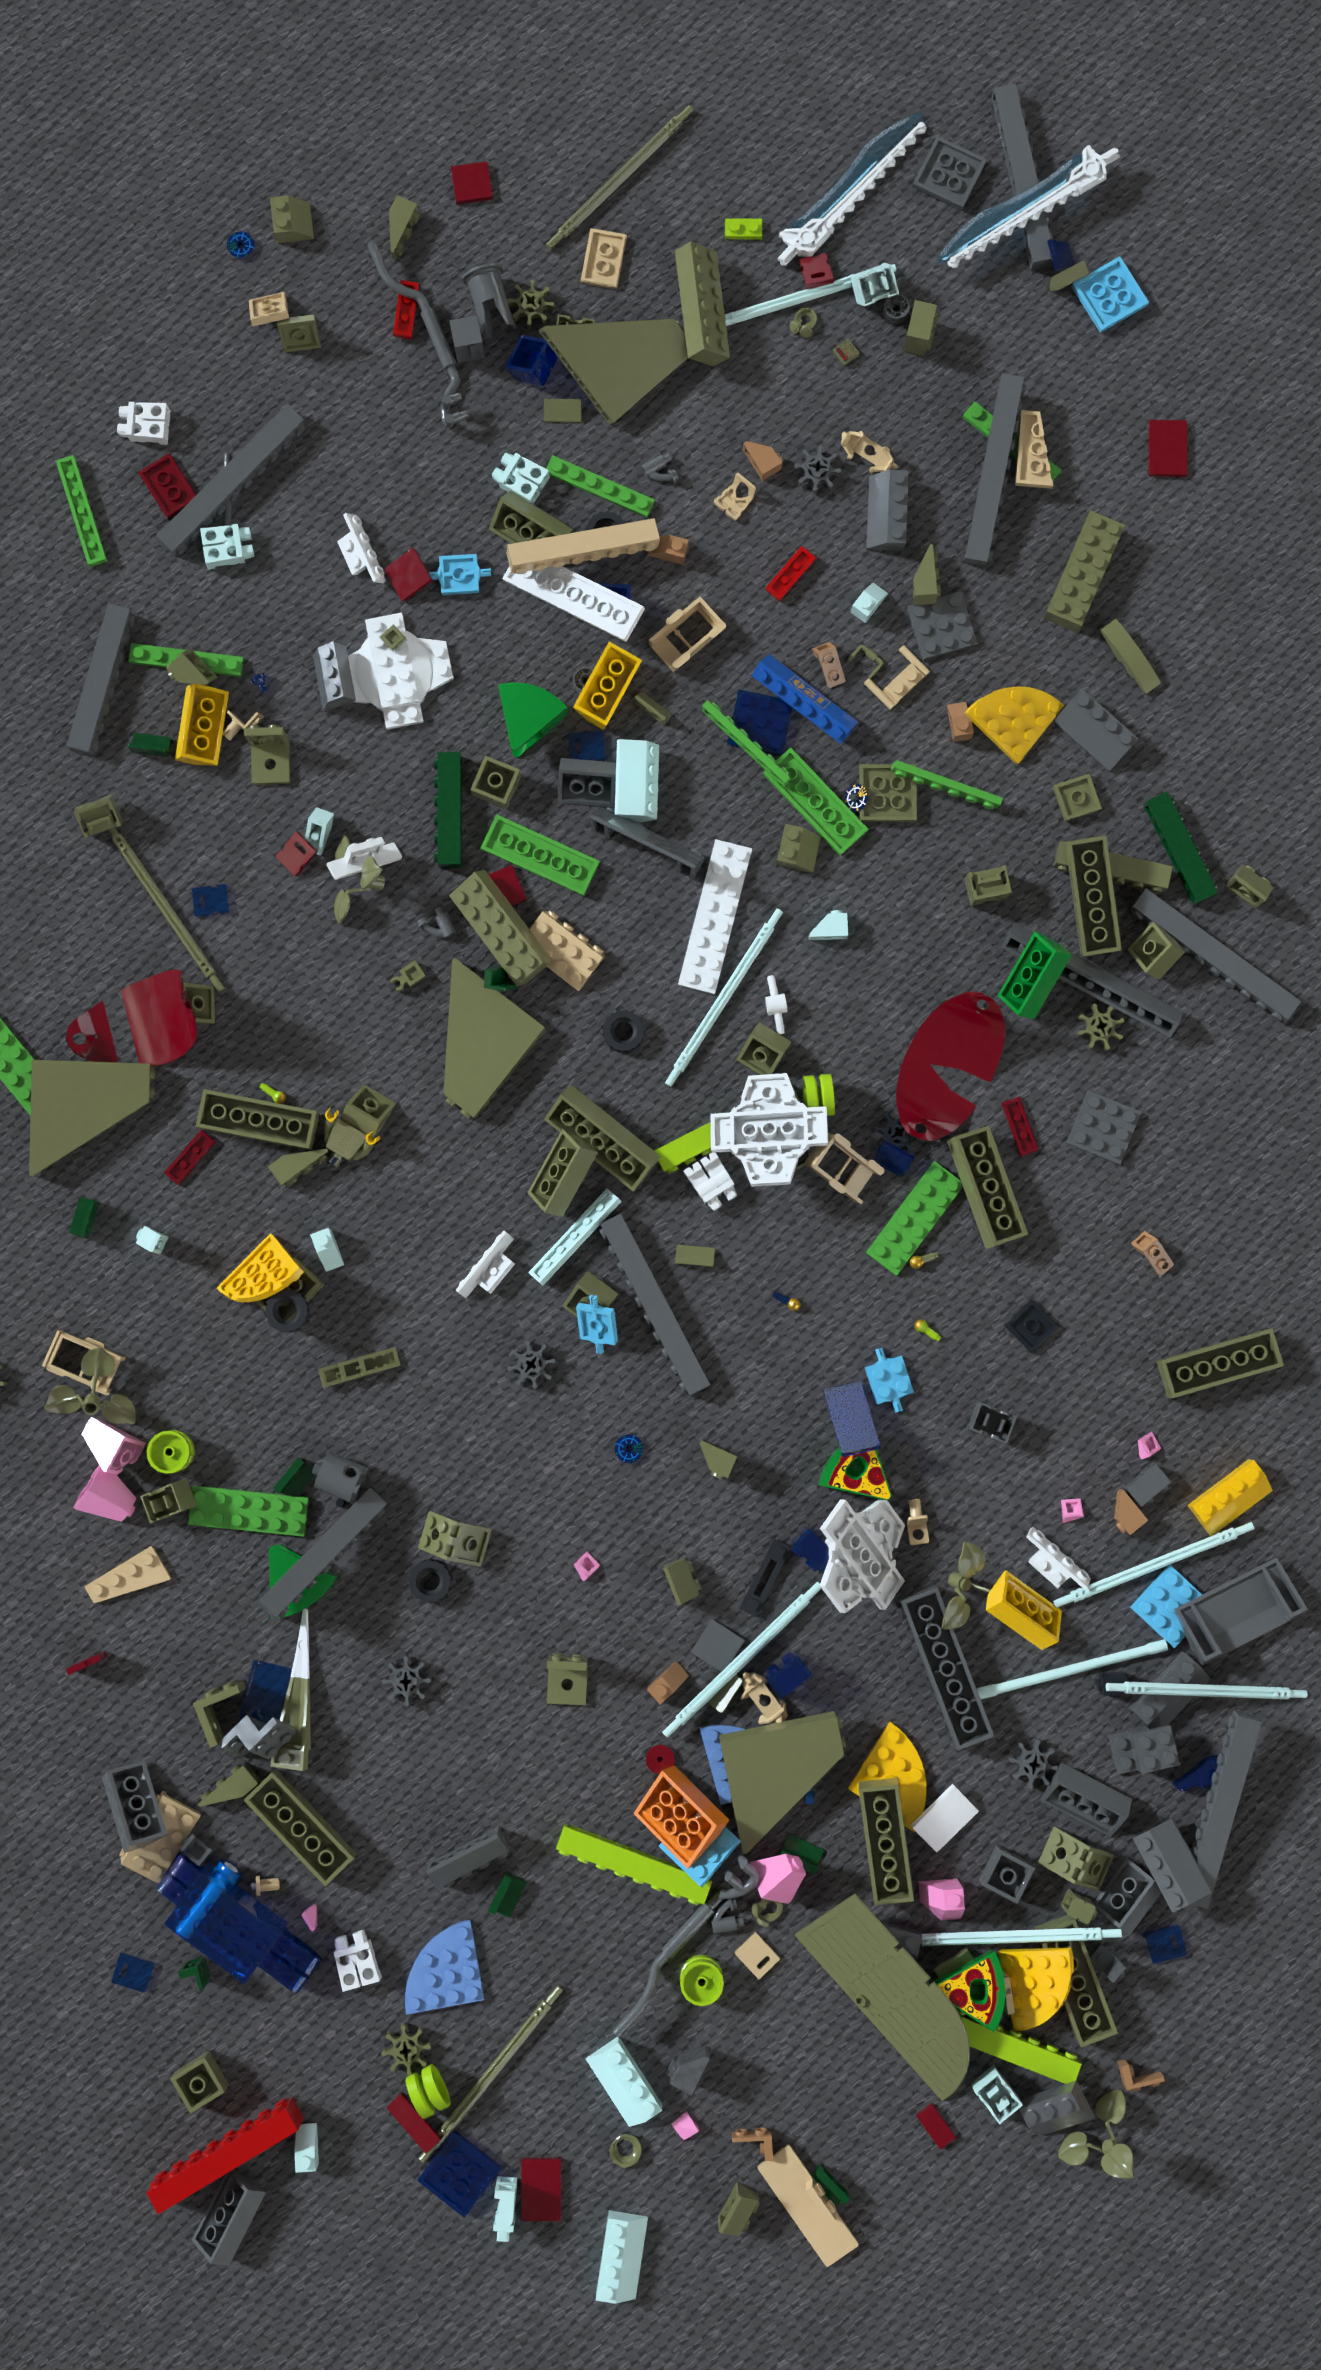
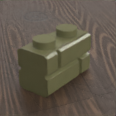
[1061,1889,1097,1924]

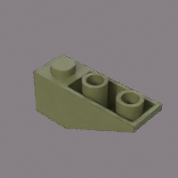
[389,195,420,261]
[913,544,941,606]
[268,1149,330,1187]
[198,1763,261,1807]

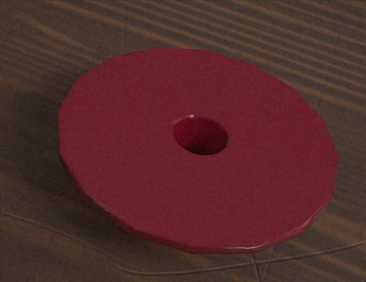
[646,1744,675,1774]

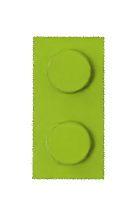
[725,219,762,239]

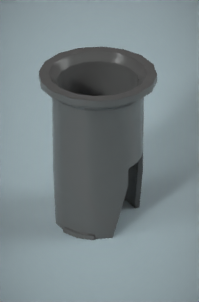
[462,263,516,339]

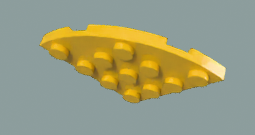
[964,687,1064,764]
[217,1233,304,1302]
[848,1722,926,1832]
[998,1948,1074,2031]

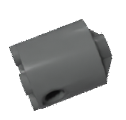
[312,1452,369,1504]

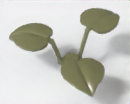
[334,835,385,925]
[44,1347,136,1424]
[942,1542,991,1629]
[1058,2090,1134,2179]

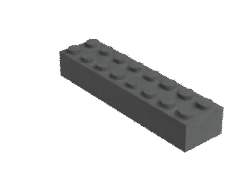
[899,1585,995,1750]

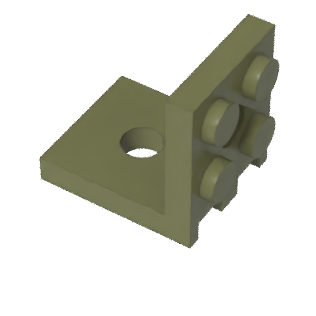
[244,725,290,785]
[418,1511,492,1567]
[547,1653,588,1705]
[193,1679,247,1748]
[1038,1827,1114,1891]

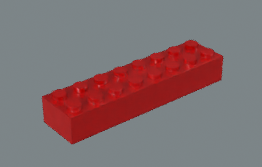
[146,2097,304,2214]

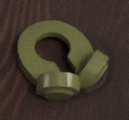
[790,308,817,338]
[752,1899,783,1927]

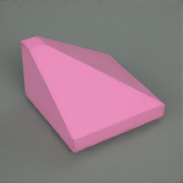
[1138,1432,1161,1459]
[1061,1498,1084,1523]
[574,1552,600,1581]
[302,1904,317,1931]
[671,2111,699,2140]

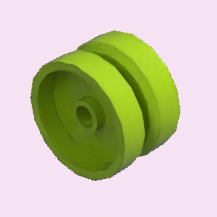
[802,1074,835,1116]
[147,1430,195,1474]
[680,1954,724,2006]
[406,2064,451,2119]

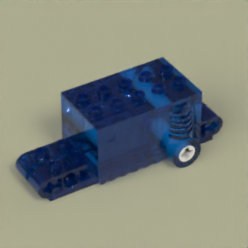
[156,1854,322,1994]

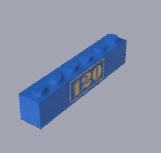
[751,654,858,744]

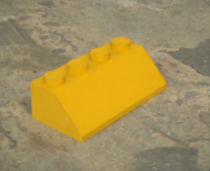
[573,641,642,730]
[175,684,229,766]
[1187,1459,1273,1536]
[986,1570,1062,1650]

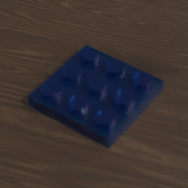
[727,689,792,756]
[417,2130,501,2218]

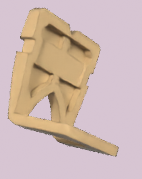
[714,473,756,521]

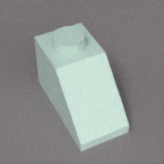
[851,583,888,623]
[303,807,334,856]
[809,910,848,940]
[136,1226,169,1254]
[310,1228,344,1272]
[295,2123,319,2173]

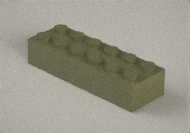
[675,241,730,367]
[1043,510,1125,633]
[1065,835,1122,957]
[449,870,553,986]
[544,1085,661,1192]
[195,1089,320,1151]
[947,1126,1028,1249]
[1156,1328,1284,1398]
[244,1768,357,1887]
[859,1777,914,1905]
[1034,1915,1118,2047]

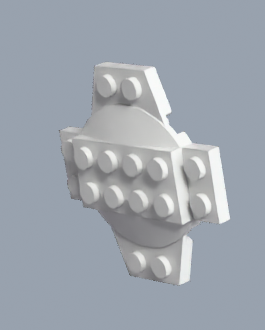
[348,613,453,730]
[711,1073,828,1187]
[820,1499,905,1613]

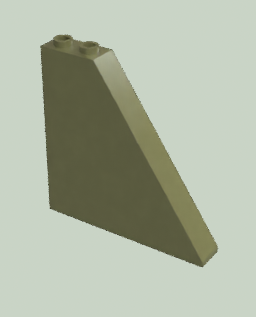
[539,319,688,424]
[444,958,545,1119]
[29,1060,155,1176]
[719,1711,846,1854]

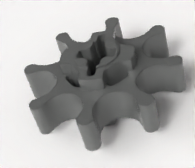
[794,445,841,494]
[507,1341,556,1389]
[382,1655,432,1706]
[1008,1738,1058,1789]

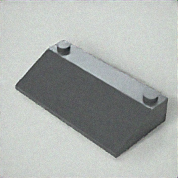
[590,807,704,881]
[1174,1558,1308,1666]

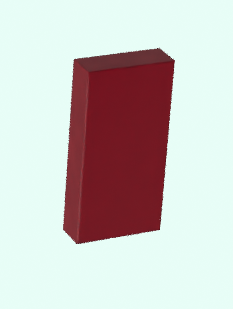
[916,2103,956,2149]

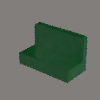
[128,732,172,757]
[484,965,521,991]
[69,1196,100,1239]
[273,1458,315,1496]
[779,1833,824,1875]
[488,1872,527,1918]
[178,1956,210,1990]
[811,2164,850,2207]

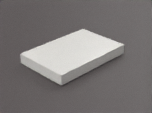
[911,1784,979,1852]

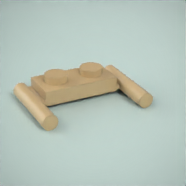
[864,645,930,710]

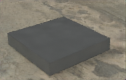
[691,1619,745,1672]

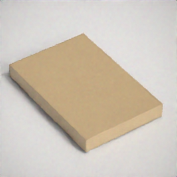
[581,228,627,290]
[249,292,289,327]

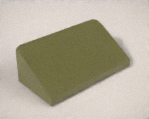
[1049,261,1089,292]
[544,399,582,423]
[635,692,672,725]
[675,1245,715,1267]
[707,1674,743,1713]
[934,1947,974,1978]

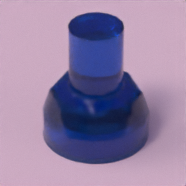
[251,673,268,694]

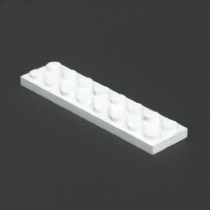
[502,566,645,642]
[678,839,752,995]

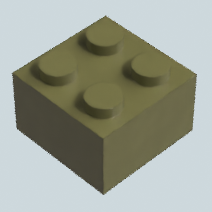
[903,300,939,356]
[470,755,522,810]
[170,2051,229,2114]

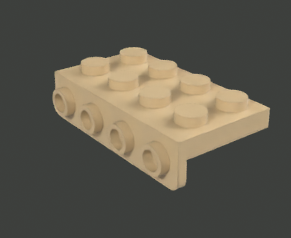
[530,910,606,991]
[119,1790,201,1884]

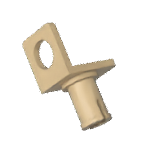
[223,710,264,741]
[907,1499,929,1545]

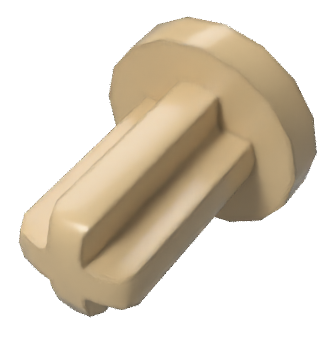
[251,1876,280,1896]

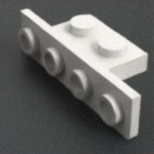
[337,513,386,583]
[327,837,402,880]
[456,1231,515,1298]
[1027,1527,1091,1590]

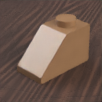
[743,441,783,481]
[647,535,689,565]
[947,702,974,742]
[1114,1489,1148,1535]
[647,1661,689,1704]

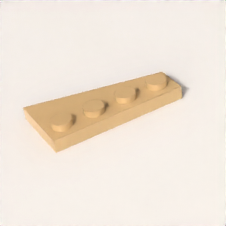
[1015,410,1053,489]
[84,1545,172,1603]

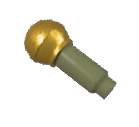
[910,1252,938,1269]

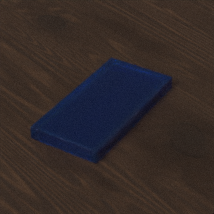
[824,1381,880,1458]

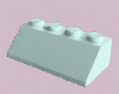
[615,739,659,822]
[586,2037,662,2127]
[596,2210,648,2304]

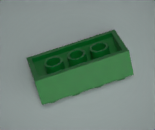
[997,931,1072,1019]

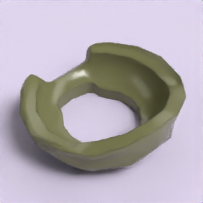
[610,2134,642,2168]

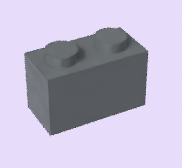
[1123,1463,1171,1507]

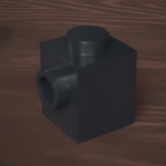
[1096,1671,1126,1696]

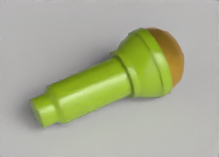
[260,1083,286,1104]
[914,1319,941,1341]

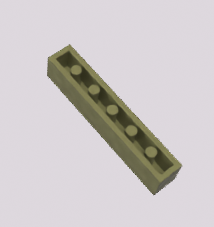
[1053,841,1173,894]

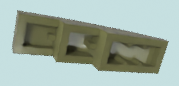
[1100,619,1161,694]
[318,1347,401,1388]

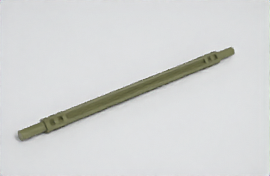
[546,105,693,250]
[108,827,225,993]
[419,1985,564,2163]

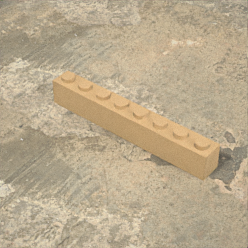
[506,518,660,574]

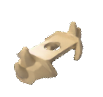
[841,431,898,475]
[740,1672,788,1724]

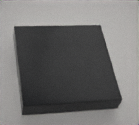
[1004,1299,1059,1353]

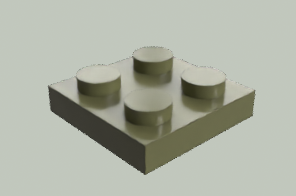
[277,315,321,352]
[1053,774,1102,822]

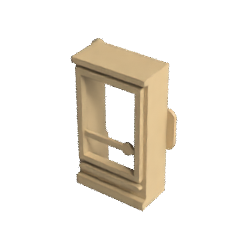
[649,596,726,673]
[804,1133,884,1204]
[42,1330,126,1395]

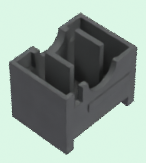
[449,315,485,363]
[967,1402,1017,1444]

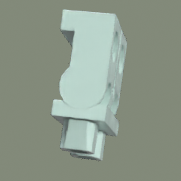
[492,453,550,504]
[200,524,254,570]
[493,2176,517,2242]

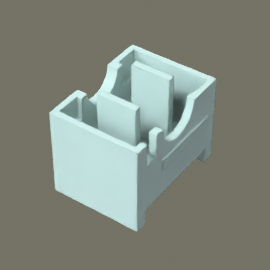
[850,263,899,306]
[971,2065,1023,2124]

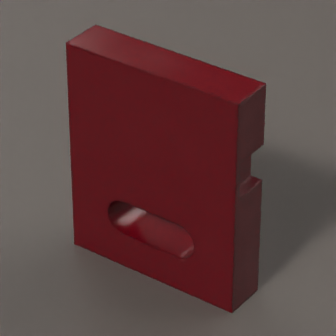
[799,253,834,289]
[275,831,318,876]
[66,1651,107,1675]

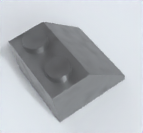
[668,2046,710,2095]

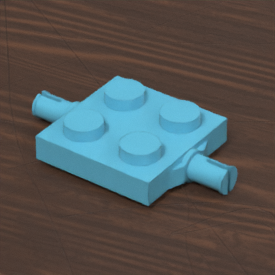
[429,554,491,595]
[576,1295,618,1354]
[864,1347,914,1413]

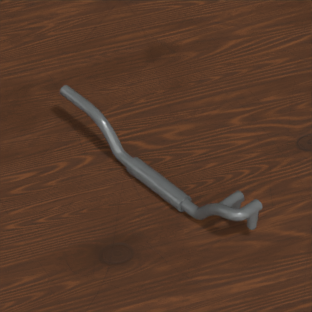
[367,241,470,428]
[613,1854,760,2038]

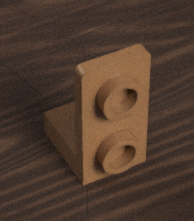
[812,642,846,688]
[1131,1231,1174,1276]
[1117,2059,1165,2091]
[731,2127,773,2161]

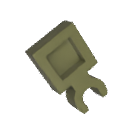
[390,960,426,992]

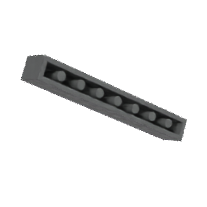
[67,603,135,756]
[258,1488,387,1620]

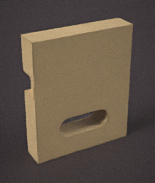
[734,1932,780,1979]
[1003,1972,1015,2015]

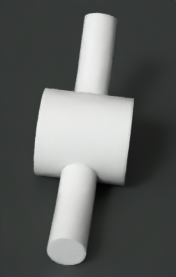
[765,975,787,1034]

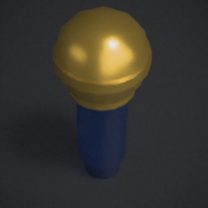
[772,1292,801,1311]

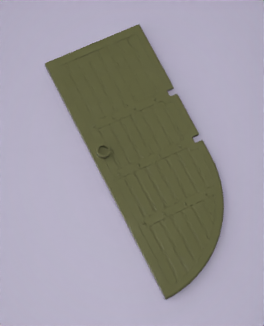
[795,1894,970,2101]

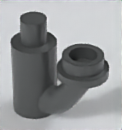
[641,454,679,484]
[417,907,456,939]
[711,1898,744,1934]

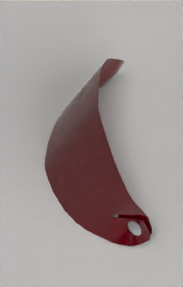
[65,970,197,1067]
[896,991,1005,1141]

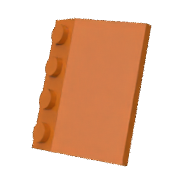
[633,1765,729,1869]

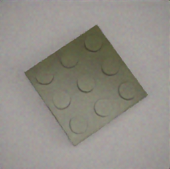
[859,764,917,822]

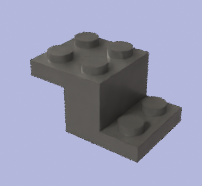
[219,1715,297,1760]
[1108,1725,1180,1774]

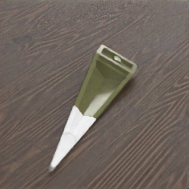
[271,1608,311,1771]

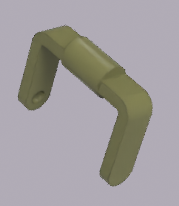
[848,645,883,679]

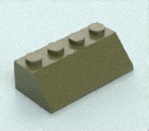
[489,491,573,544]
[528,1128,598,1217]

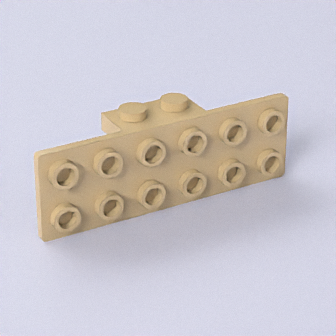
[758,2144,858,2267]

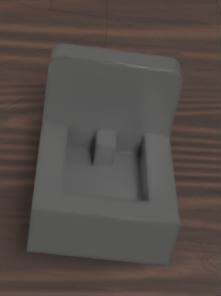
[180,1834,213,1867]

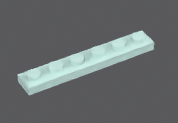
[528,1189,622,1286]

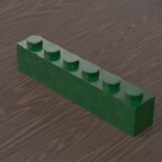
[434,752,462,868]
[1143,791,1218,906]

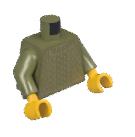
[324,1108,380,1167]

